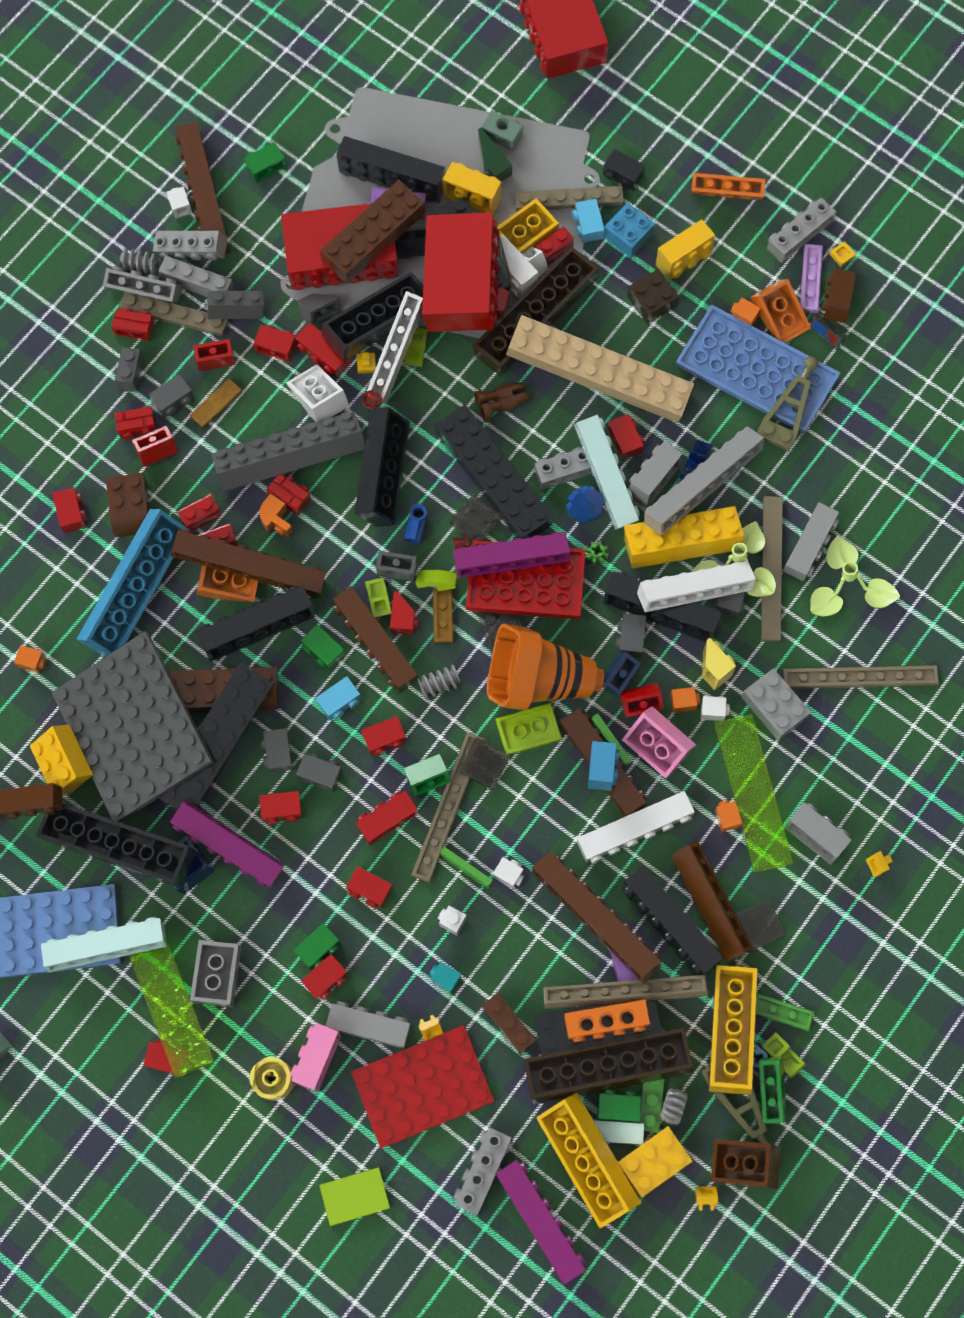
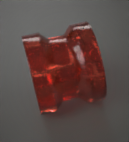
[362,390,383,409]
[452,534,470,549]

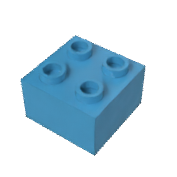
[604,202,655,258]
[588,741,620,791]

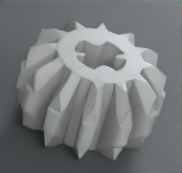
[660,1088,688,1125]

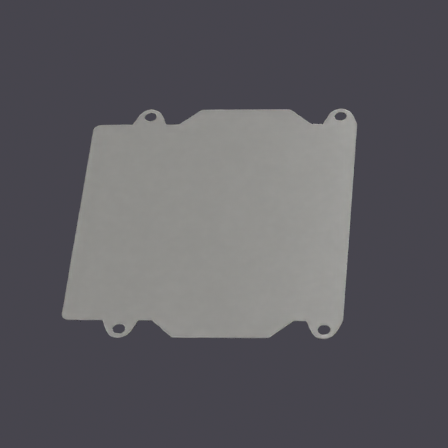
[281,87,600,338]

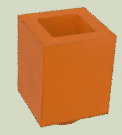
[730,298,761,326]
[14,645,47,674]
[670,687,700,713]
[715,800,742,832]

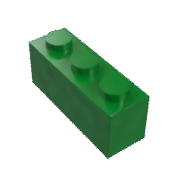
[759,1057,787,1123]

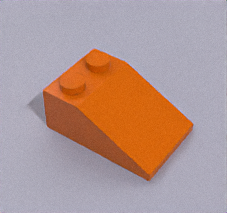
[750,279,811,343]
[196,565,258,603]

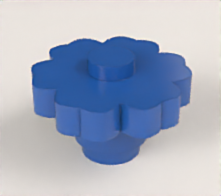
[566,486,604,523]

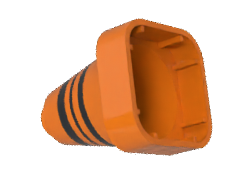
[487,624,604,710]

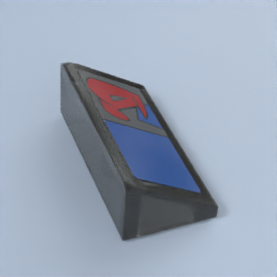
[810,313,847,350]

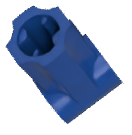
[404,504,427,544]

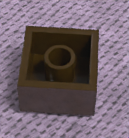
[627,269,679,324]

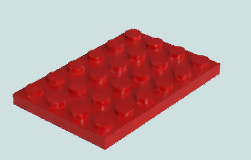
[466,540,586,620]
[351,1025,494,1149]

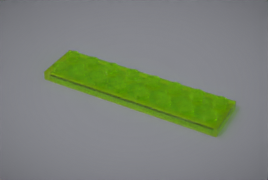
[714,714,793,874]
[129,917,214,1079]

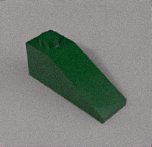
[478,127,512,182]

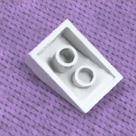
[500,235,539,298]
[286,364,349,422]

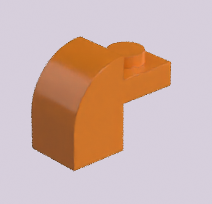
[260,494,293,537]

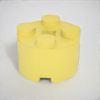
[250,1057,294,1101]

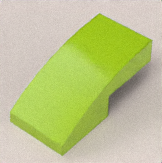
[404,328,428,367]
[415,570,458,591]
[365,577,392,618]
[762,1033,806,1079]

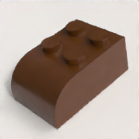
[106,472,150,538]
[711,1139,781,1189]

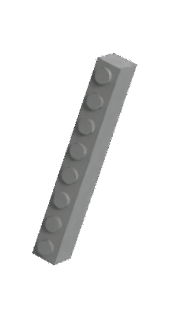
[644,426,764,536]

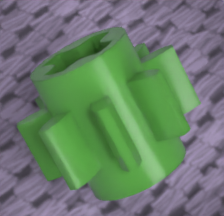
[585,541,609,565]

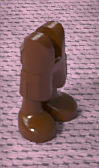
[474,382,531,423]

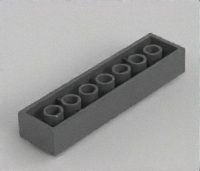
[211,411,365,492]

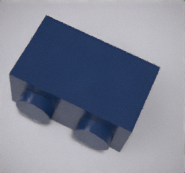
[602,652,641,695]

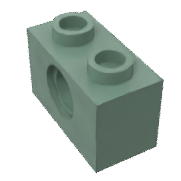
[481,110,523,151]

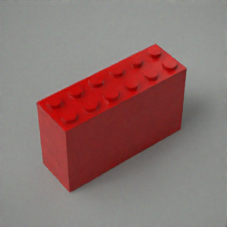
[516,0,608,79]
[281,203,399,290]
[422,212,500,332]

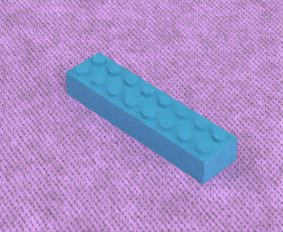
[77,509,189,657]

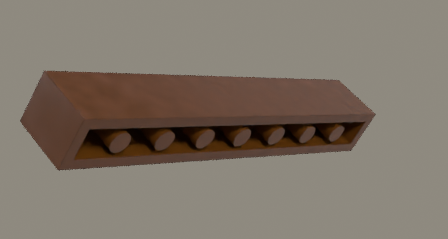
[175,122,230,255]
[171,529,326,598]
[532,852,661,984]

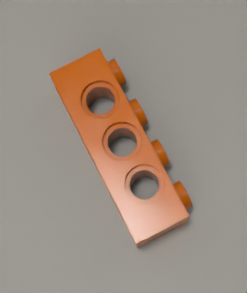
[691,173,765,201]
[564,1000,650,1043]

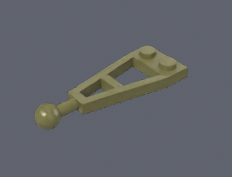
[757,356,819,451]
[700,1066,768,1144]

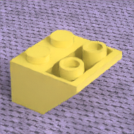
[702,638,736,691]

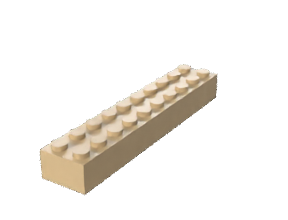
[506,315,694,423]

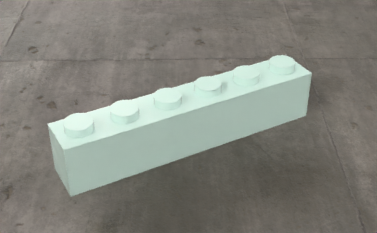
[574,415,640,530]
[41,917,167,972]

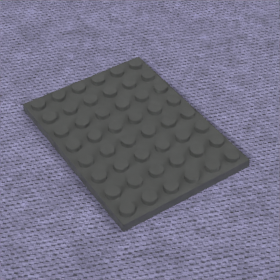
[51,631,214,822]

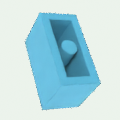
[572,199,605,243]
[315,676,361,721]

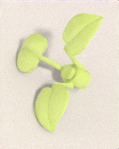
[692,521,776,597]
[810,535,900,617]

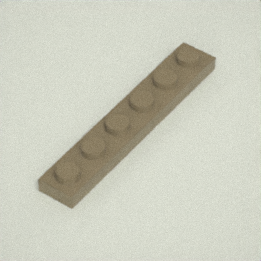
[515,186,623,212]
[119,291,229,337]

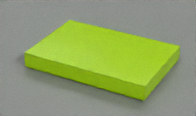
[495,703,562,756]
[319,1167,390,1226]

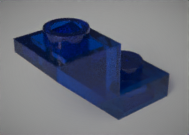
[680,439,714,480]

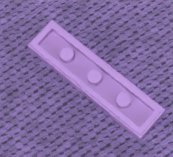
[800,244,823,314]

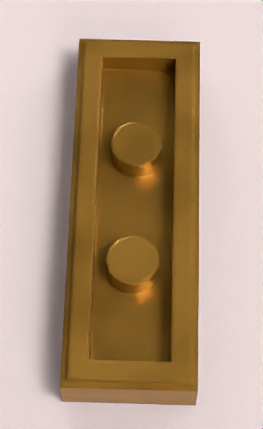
[190,379,243,429]
[433,588,453,644]

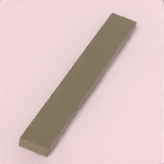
[761,496,783,642]
[783,665,939,689]
[411,732,485,883]
[543,975,708,1009]

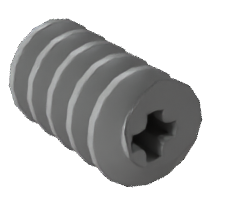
[119,248,160,276]
[417,665,460,700]

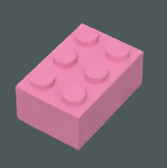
[622,706,696,778]
[290,1023,341,1093]

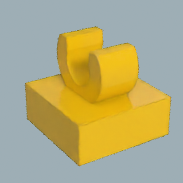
[829,241,856,267]
[356,352,376,374]
[866,851,893,878]
[419,1015,443,1041]
[695,1186,718,1211]

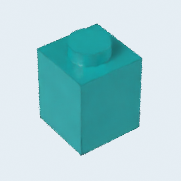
[429,962,462,993]

